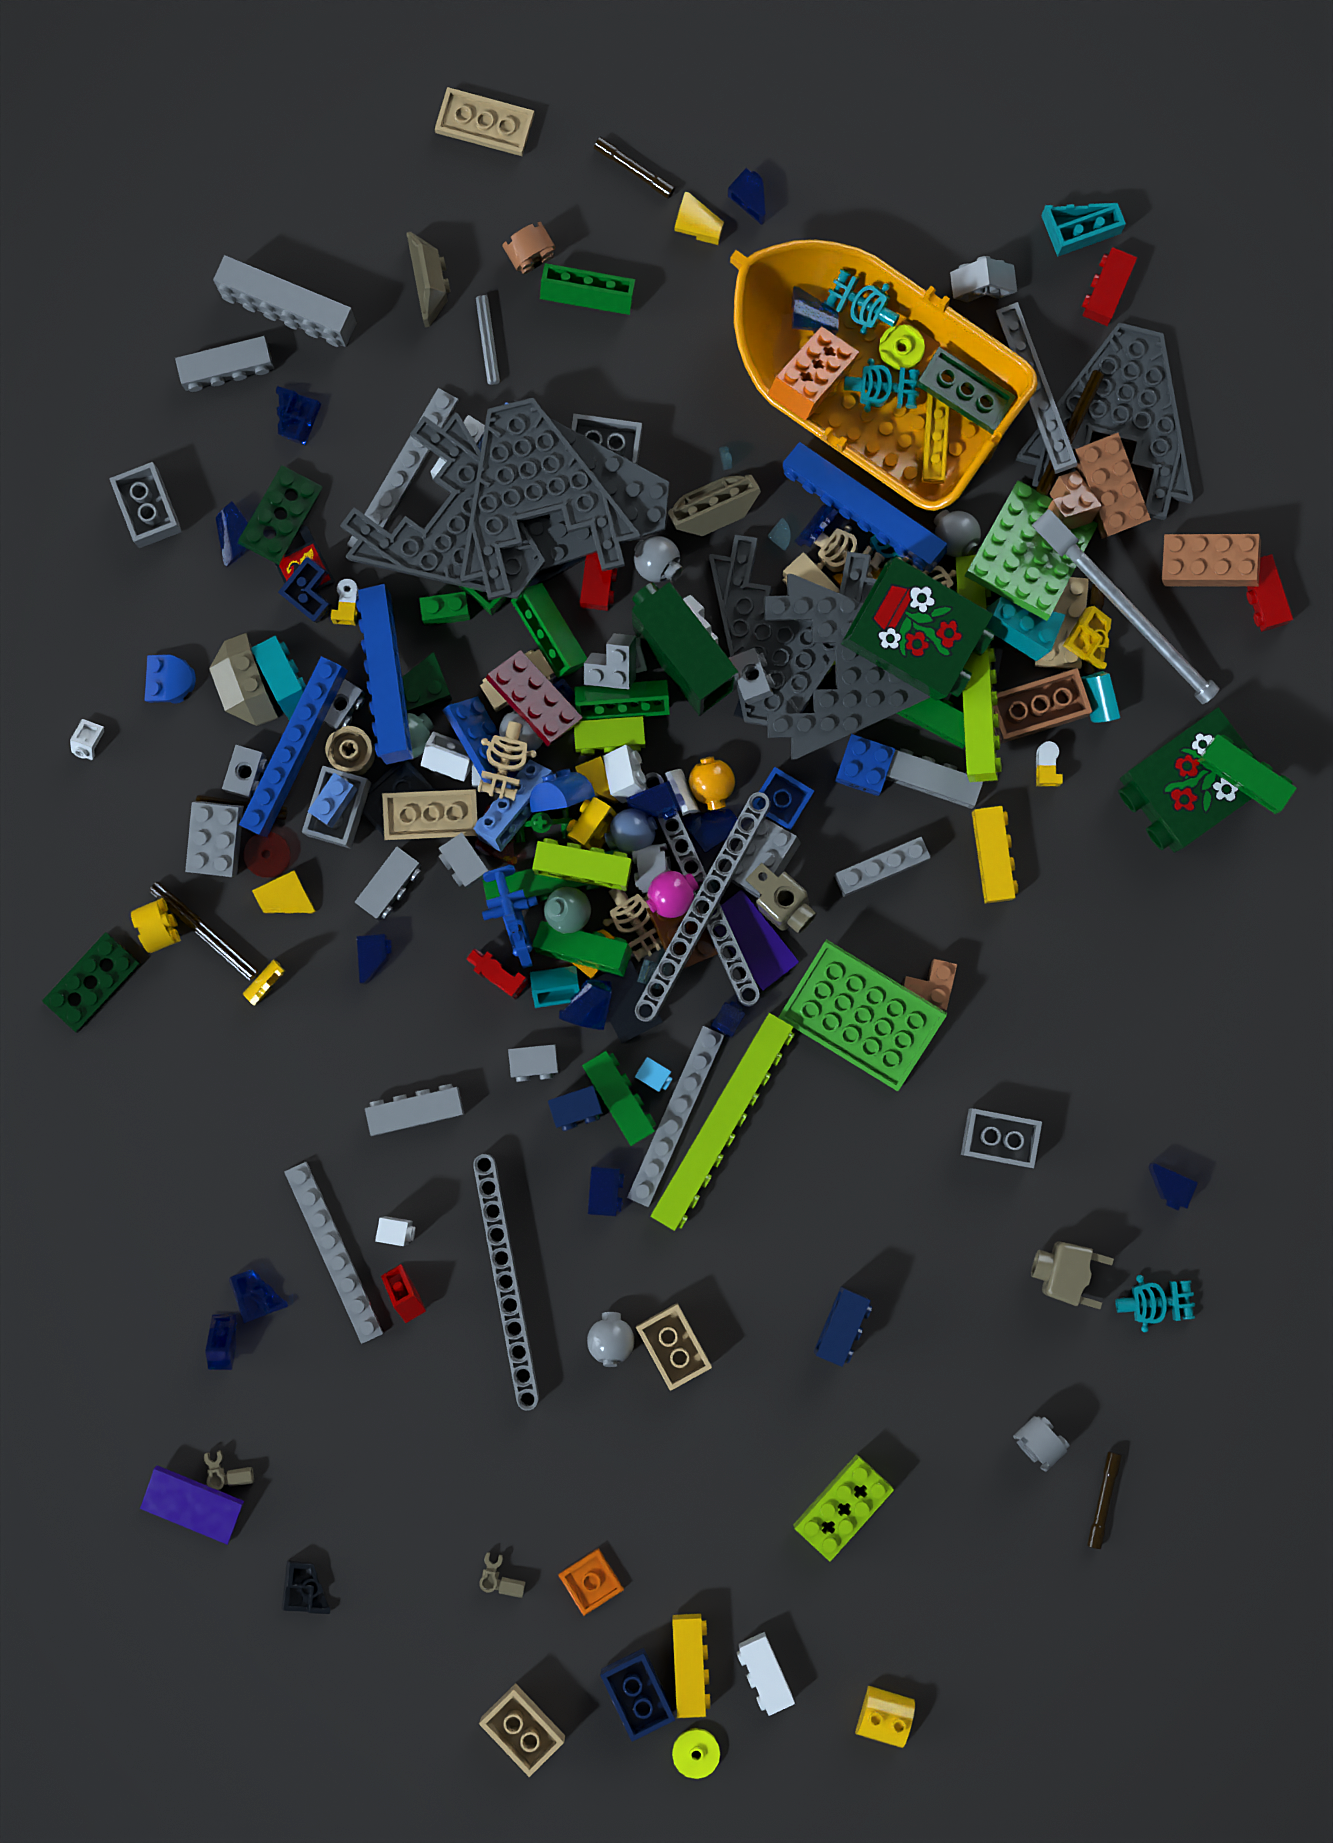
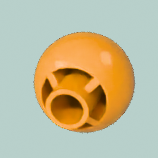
[689,756,735,810]

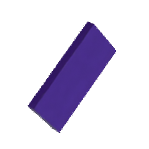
[712,889,799,991]
[140,1465,244,1545]

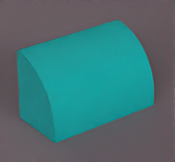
[1081,671,1120,723]
[530,966,581,1008]

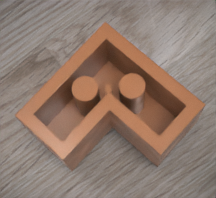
[1047,471,1102,530]
[902,959,957,1011]

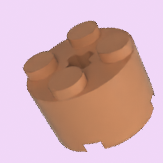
[502,222,556,275]

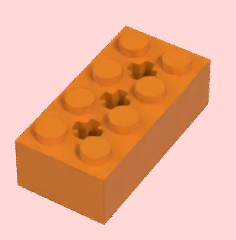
[768,326,859,421]

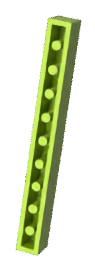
[956,555,1002,783]
[650,1013,794,1231]

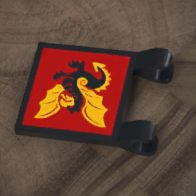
[275,526,335,591]

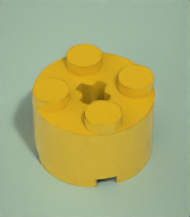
[131,898,181,953]

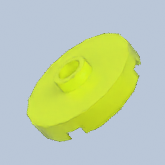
[879,324,925,370]
[672,1728,720,1779]

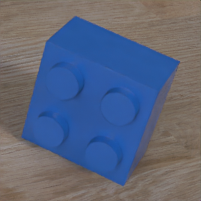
[835,734,895,796]
[753,767,814,832]

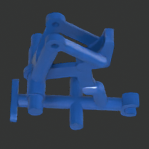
[482,865,538,968]

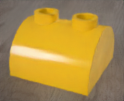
[566,797,617,851]
[855,1686,915,1748]

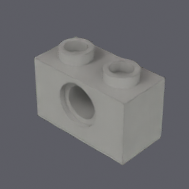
[729,648,775,705]
[323,679,365,730]
[222,745,268,799]

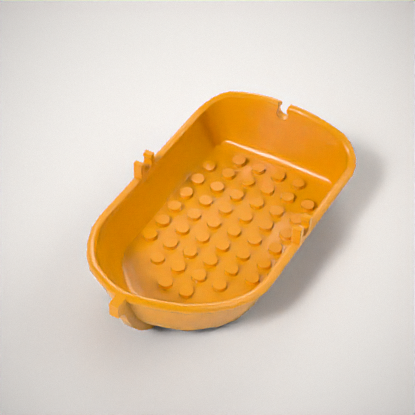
[730,239,1038,511]

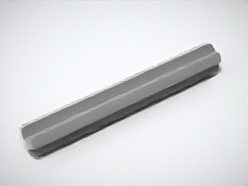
[476,295,500,385]

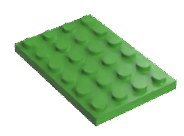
[965,481,1098,621]
[778,939,947,1091]

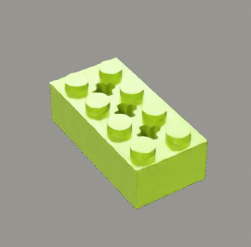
[532,838,632,891]
[793,1454,894,1562]

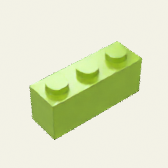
[574,716,645,756]

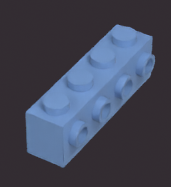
[474,760,553,852]

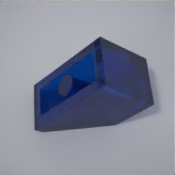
[728,168,766,225]
[626,781,680,820]
[357,934,392,984]
[711,1001,745,1039]
[1148,1163,1198,1211]
[205,1314,236,1370]

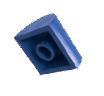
[530,768,595,812]

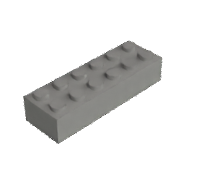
[213,255,357,347]

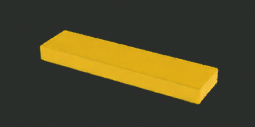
[921,393,950,484]

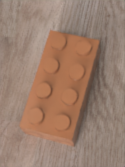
[1073,433,1151,539]
[1162,534,1261,587]
[994,668,1092,744]

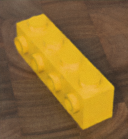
[972,806,1018,904]
[672,1614,710,1718]

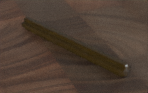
[1036,370,1104,495]
[150,882,259,980]

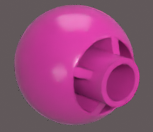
[646,871,699,918]

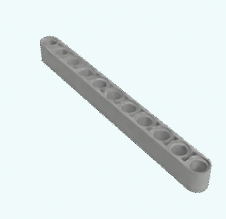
[644,772,759,1007]
[635,792,771,1022]
[474,1154,539,1410]

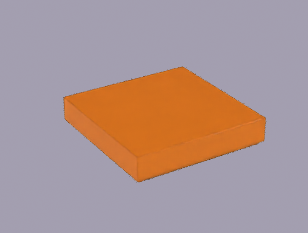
[558,1548,624,1616]

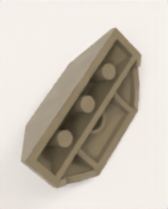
[407,232,451,328]
[668,475,761,536]
[209,633,278,726]

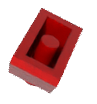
[381,1264,426,1323]

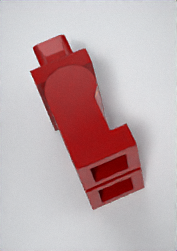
[466,948,529,1000]

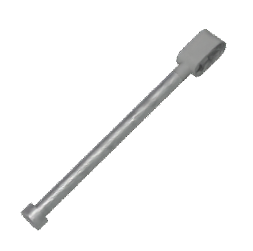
[1032,509,1220,704]

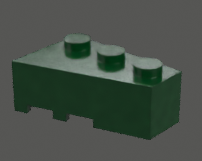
[402,652,452,714]

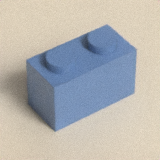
[308,773,358,828]

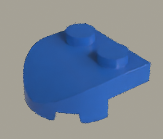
[145,655,196,704]

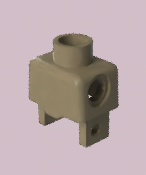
[745,862,817,934]
[1031,1241,1114,1309]

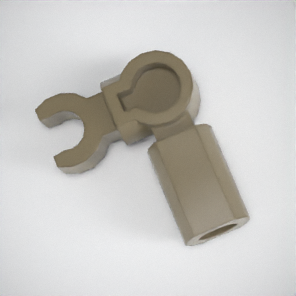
[204,1450,254,1490]
[480,1552,526,1598]

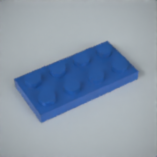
[443,696,519,787]

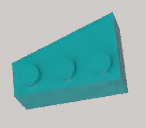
[1041,203,1126,257]
[986,597,1066,661]
[251,636,307,721]

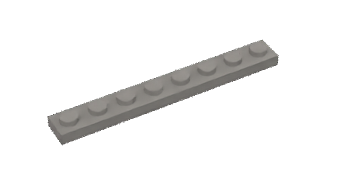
[996,302,1078,474]
[347,388,459,548]
[627,1026,724,1207]
[284,1162,384,1344]

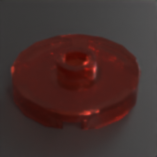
[244,832,291,878]

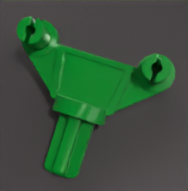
[515,807,572,843]

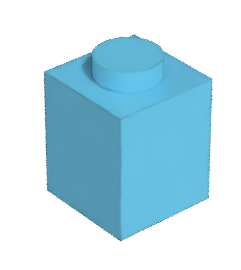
[635,1057,673,1092]

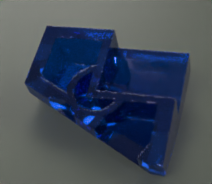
[794,505,838,548]

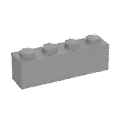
[175,336,274,392]
[885,748,983,809]
[834,837,931,897]
[365,1084,465,1136]

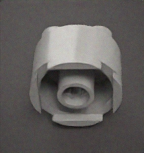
[632,843,672,893]
[1013,1416,1070,1472]

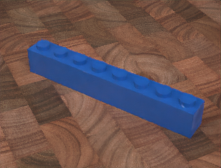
[783,442,947,573]
[356,584,413,765]
[239,656,348,837]

